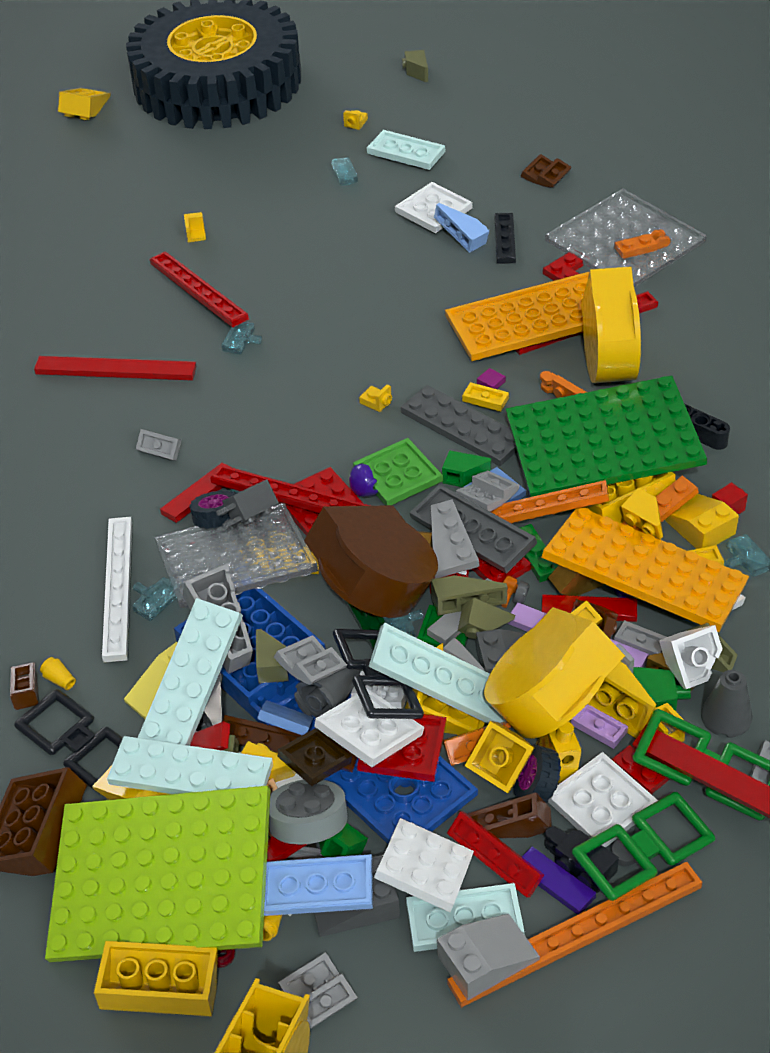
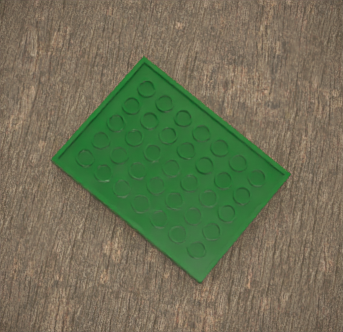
[506,375,707,497]

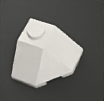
[659,625,722,689]

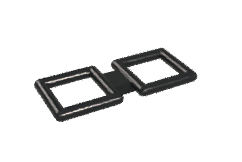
[333,629,424,719]
[14,689,123,795]

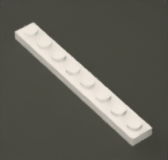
[102,517,132,662]

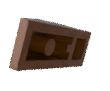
[467,793,552,838]

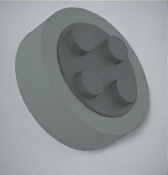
[269,780,348,848]

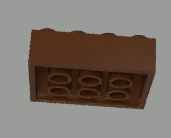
[0,767,87,876]

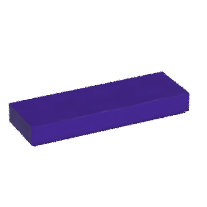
[522,847,596,915]

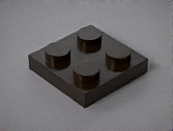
[277,728,352,786]

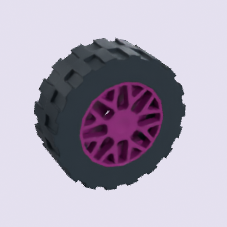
[189,490,235,529]
[513,744,561,803]

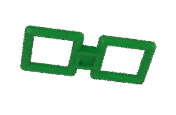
[633,709,770,821]
[572,792,715,901]

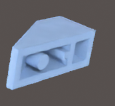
[434,203,489,253]

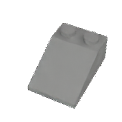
[437,914,540,1000]

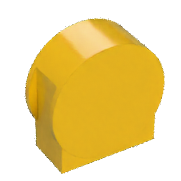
[581,267,641,383]
[484,607,625,739]

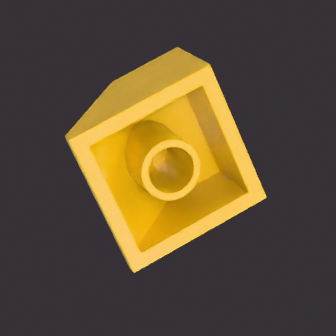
[465,721,535,793]

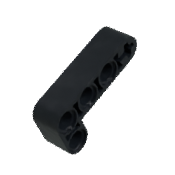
[684,403,730,450]

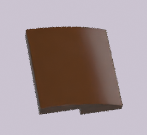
[521,154,572,187]

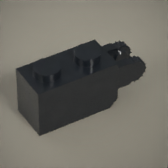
[544,826,619,893]

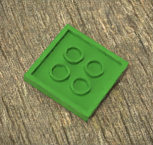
[353,438,443,505]

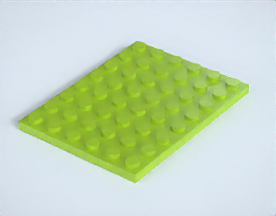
[45,786,271,962]

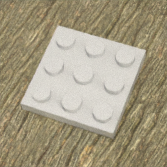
[395,182,473,233]
[314,688,424,767]
[548,752,658,848]
[374,818,474,912]

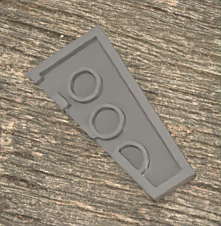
[431,499,479,579]

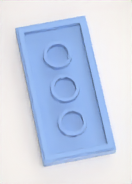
[264,854,373,916]

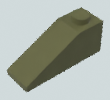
[431,575,508,616]

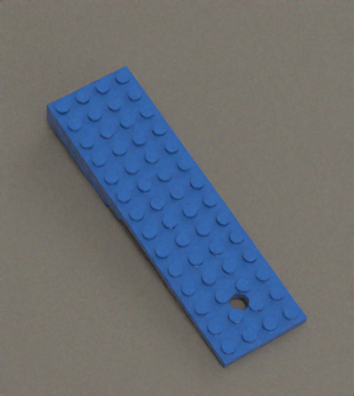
[174,579,478,844]

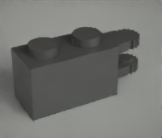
[216,479,279,529]

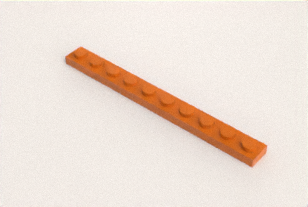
[447,862,703,1008]

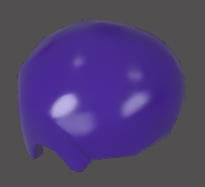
[349,463,378,497]

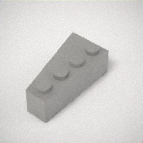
[183,563,253,674]

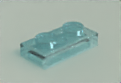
[332,157,358,185]

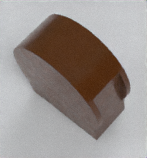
[304,505,438,618]

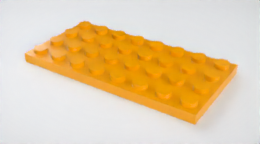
[445,272,589,361]
[542,507,749,632]

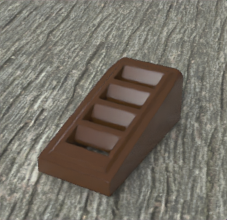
[10,662,38,710]

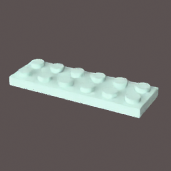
[138,598,243,746]
[369,623,506,724]
[107,736,273,794]

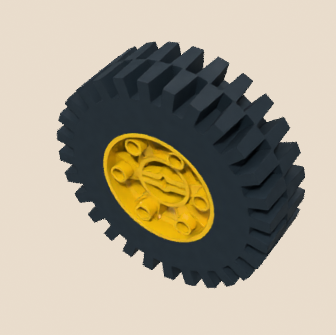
[126,0,301,129]

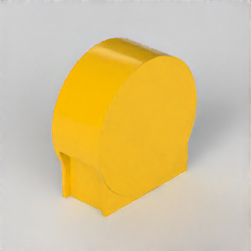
[215,978,310,1053]

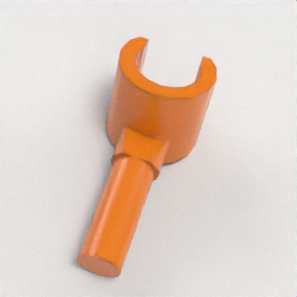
[501,576,518,608]

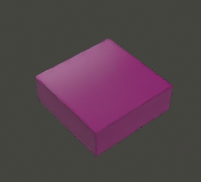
[477,368,506,389]

